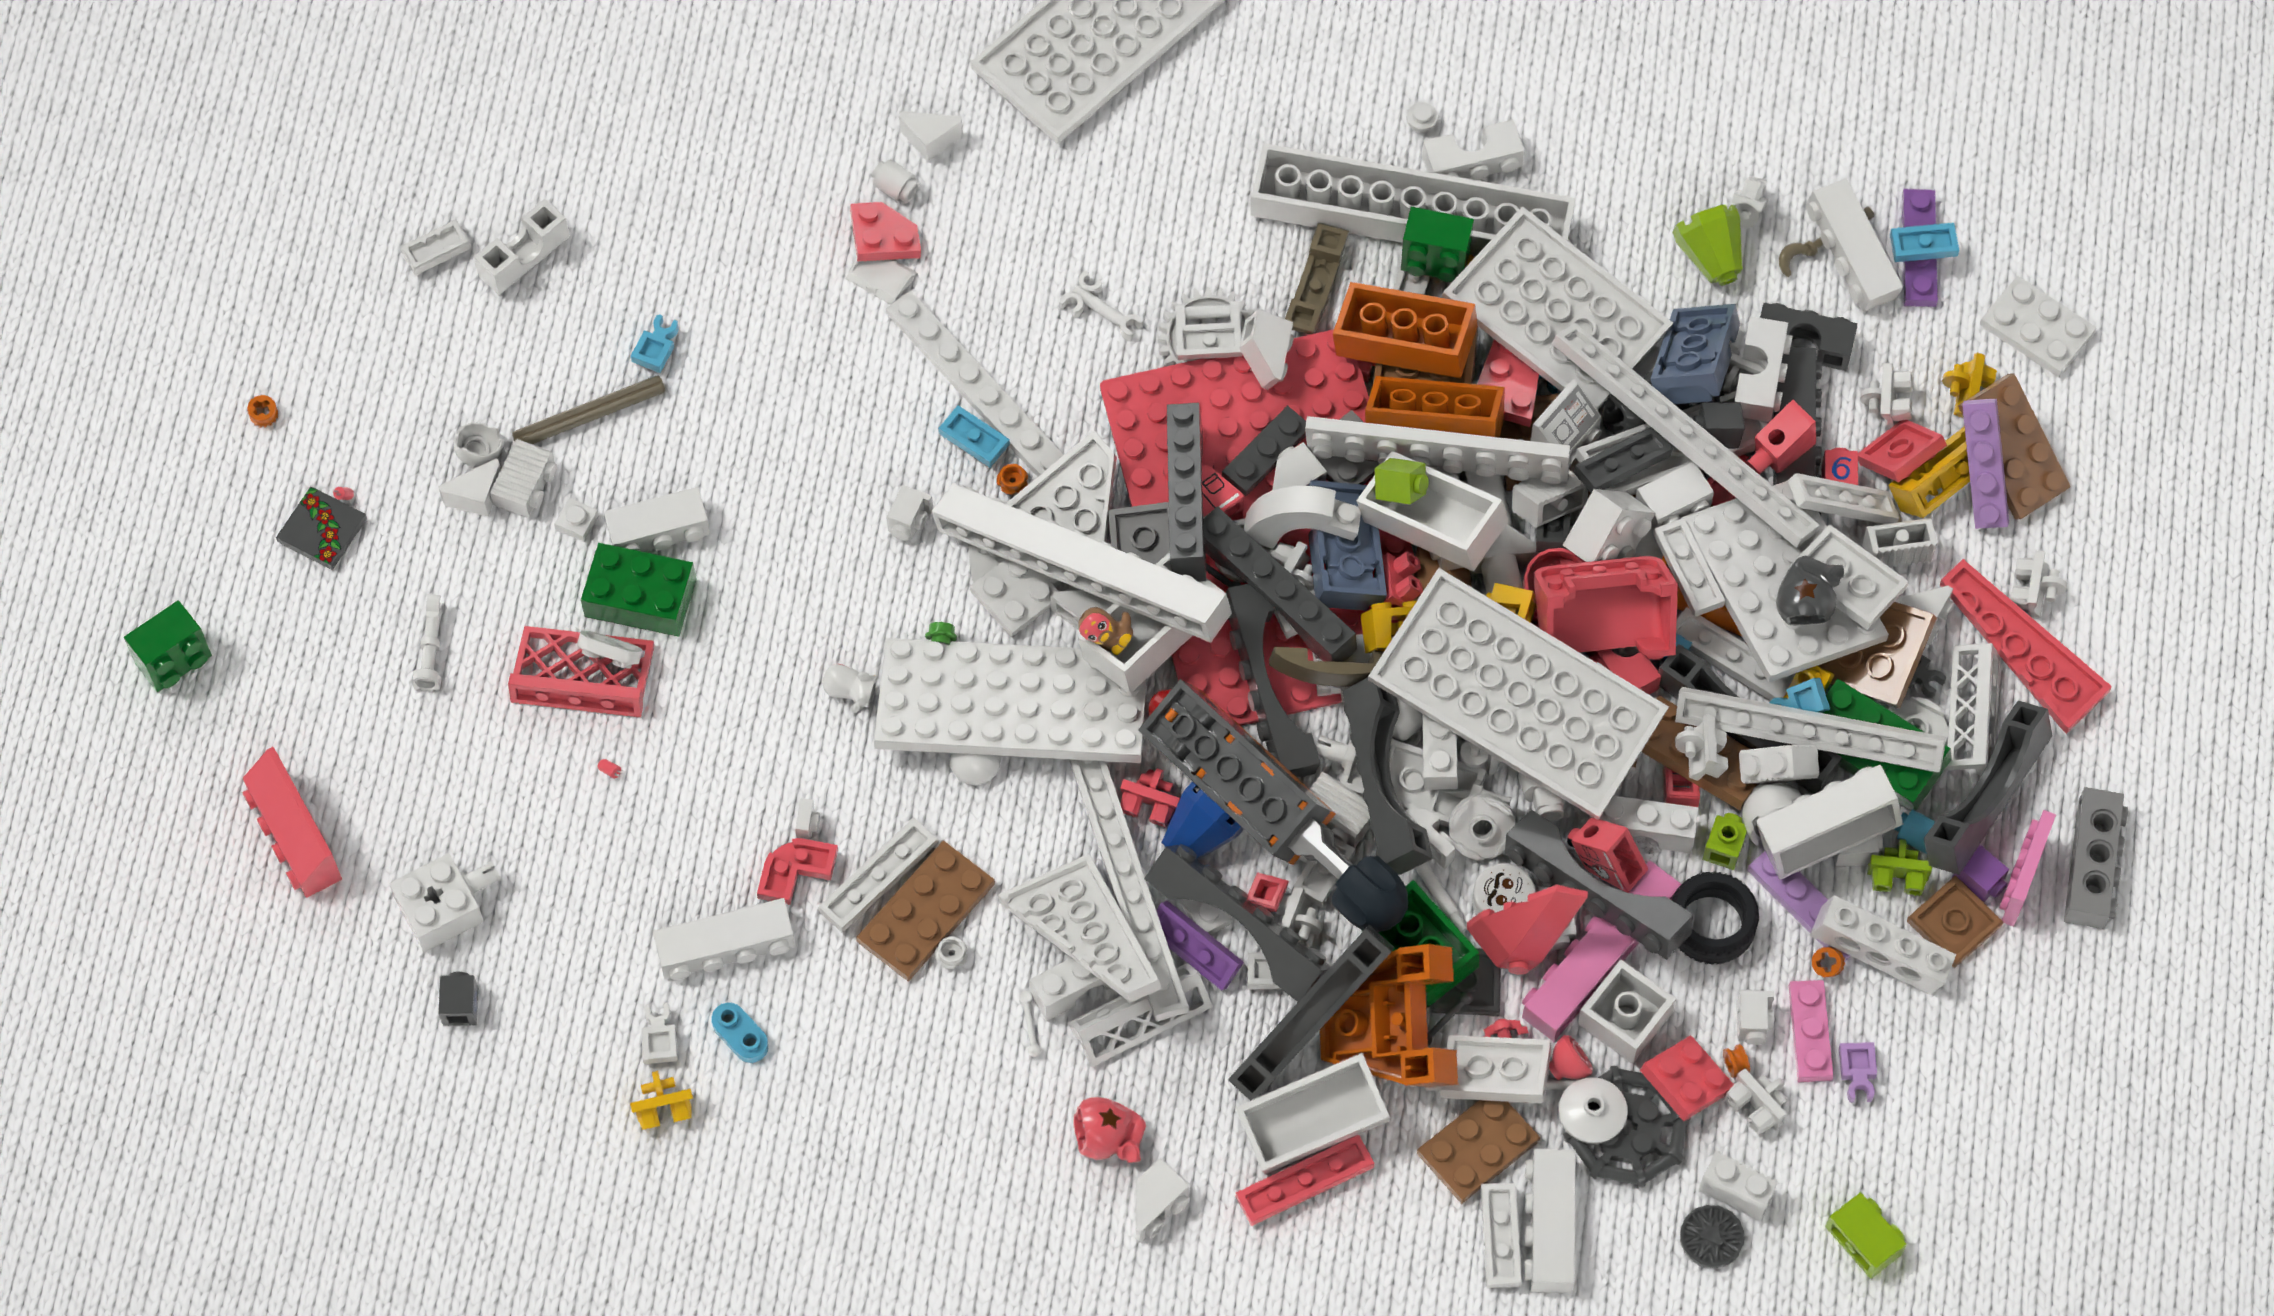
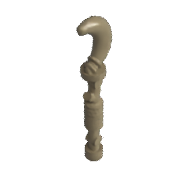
[1779,206,1874,277]

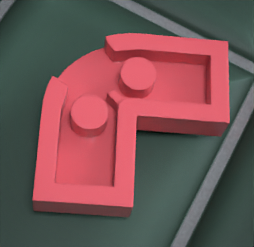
[757,838,838,905]

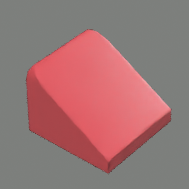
[1247,872,1289,912]

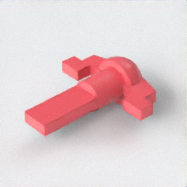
[1482,1018,1528,1038]

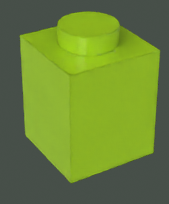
[1375,458,1429,505]

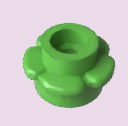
[925,622,957,645]

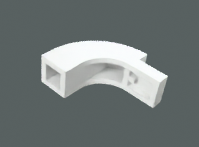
[1244,486,1361,549]

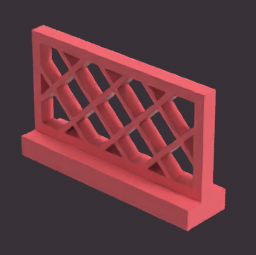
[508,626,655,718]

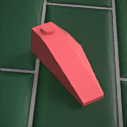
[1467,885,1588,975]

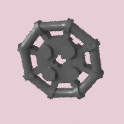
[1563,1065,1691,1188]

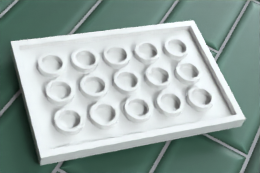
[1441,206,1673,410]
[1681,481,1889,683]

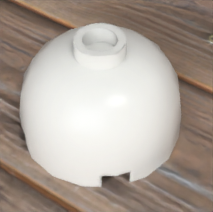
[1742,782,1802,845]

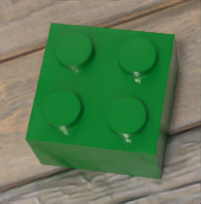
[1401,206,1474,283]
[123,600,212,693]

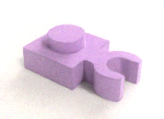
[1838,1042,1877,1103]

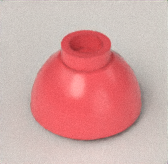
[1549,1035,1593,1080]

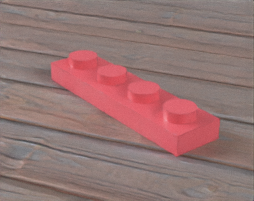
[1235,1135,1375,1226]

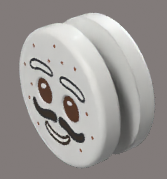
[1472,864,1536,915]

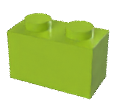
[1825,1192,1907,1279]

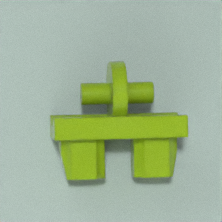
[1867,839,1932,896]

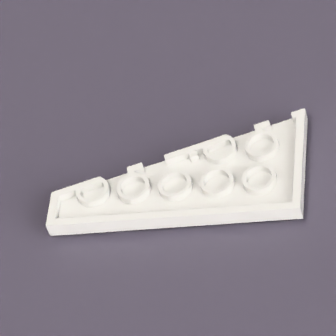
[998,854,1162,1003]

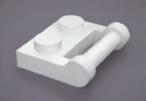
[1175,301,1242,360]

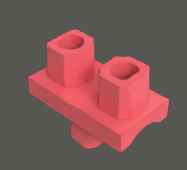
[1382,551,1423,607]
[1120,768,1180,828]

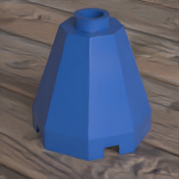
[1161,781,1244,860]

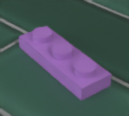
[1156,900,1244,991]

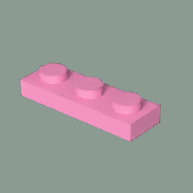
[1788,980,1833,1082]

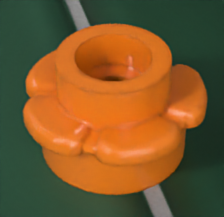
[996,464,1028,495]

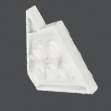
[1006,430,1117,587]

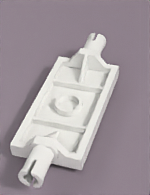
[1316,735,1511,828]

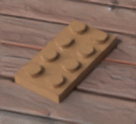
[1958,373,2071,519]
[1641,695,1760,810]
[856,840,995,982]

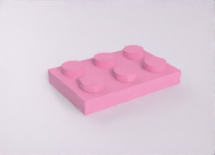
[1999,810,2056,927]

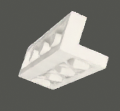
[1947,643,2000,777]
[1068,963,1213,1067]

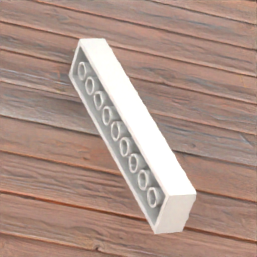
[1250,143,1576,256]

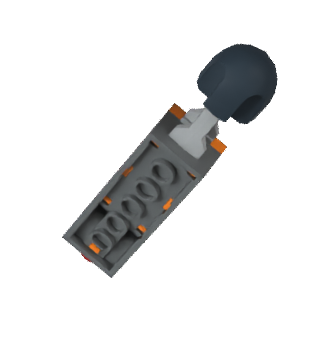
[1138,679,1408,932]

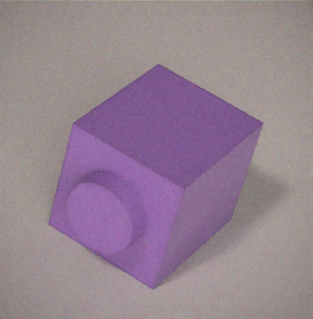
[1952,845,2009,902]

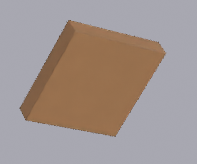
[1906,875,2004,968]

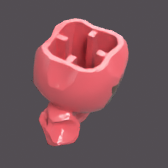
[1073,1097,1146,1163]

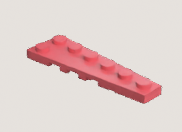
[1477,339,1539,427]
[1940,559,2112,734]

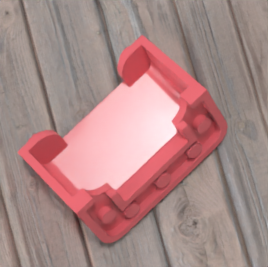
[1534,556,1678,660]

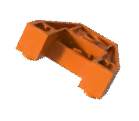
[1320,944,1458,1088]

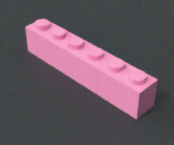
[1522,860,1682,1042]

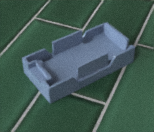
[1651,304,1740,404]
[1308,480,1387,611]

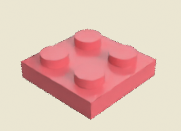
[1858,420,1947,482]
[1640,1035,1734,1121]

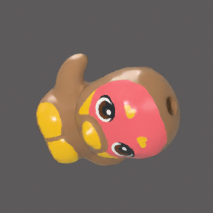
[1078,607,1133,656]

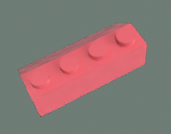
[242,747,342,898]

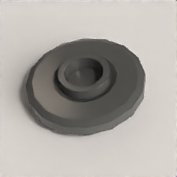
[1680,1205,1745,1268]

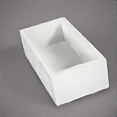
[1356,451,1509,572]
[1077,552,1217,694]
[1756,764,1903,880]
[1235,1053,1391,1175]

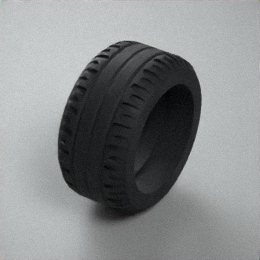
[1672,871,1759,965]

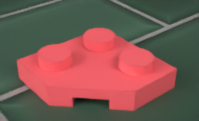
[850,202,921,262]

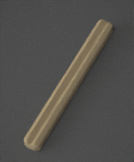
[512,375,665,444]

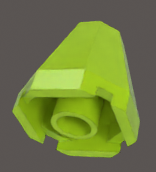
[1672,204,1742,286]

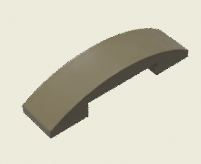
[1285,223,1349,335]
[1269,647,1384,687]

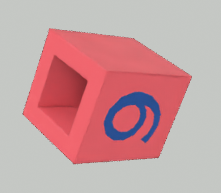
[1821,447,1858,485]

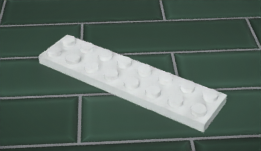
[1305,416,1570,484]

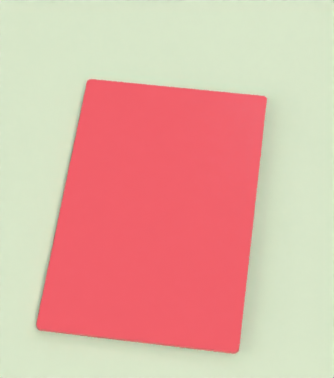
[1100,329,1414,726]

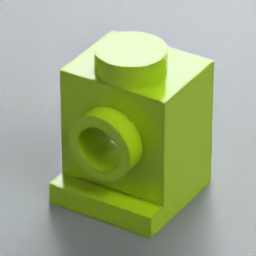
[1702,813,1747,870]

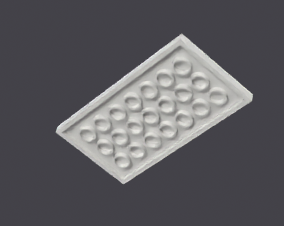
[970,0,1225,144]
[1368,568,1669,820]
[874,638,1147,763]

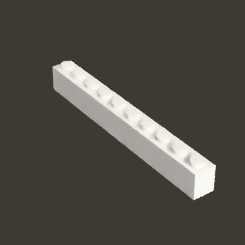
[931,483,1232,643]

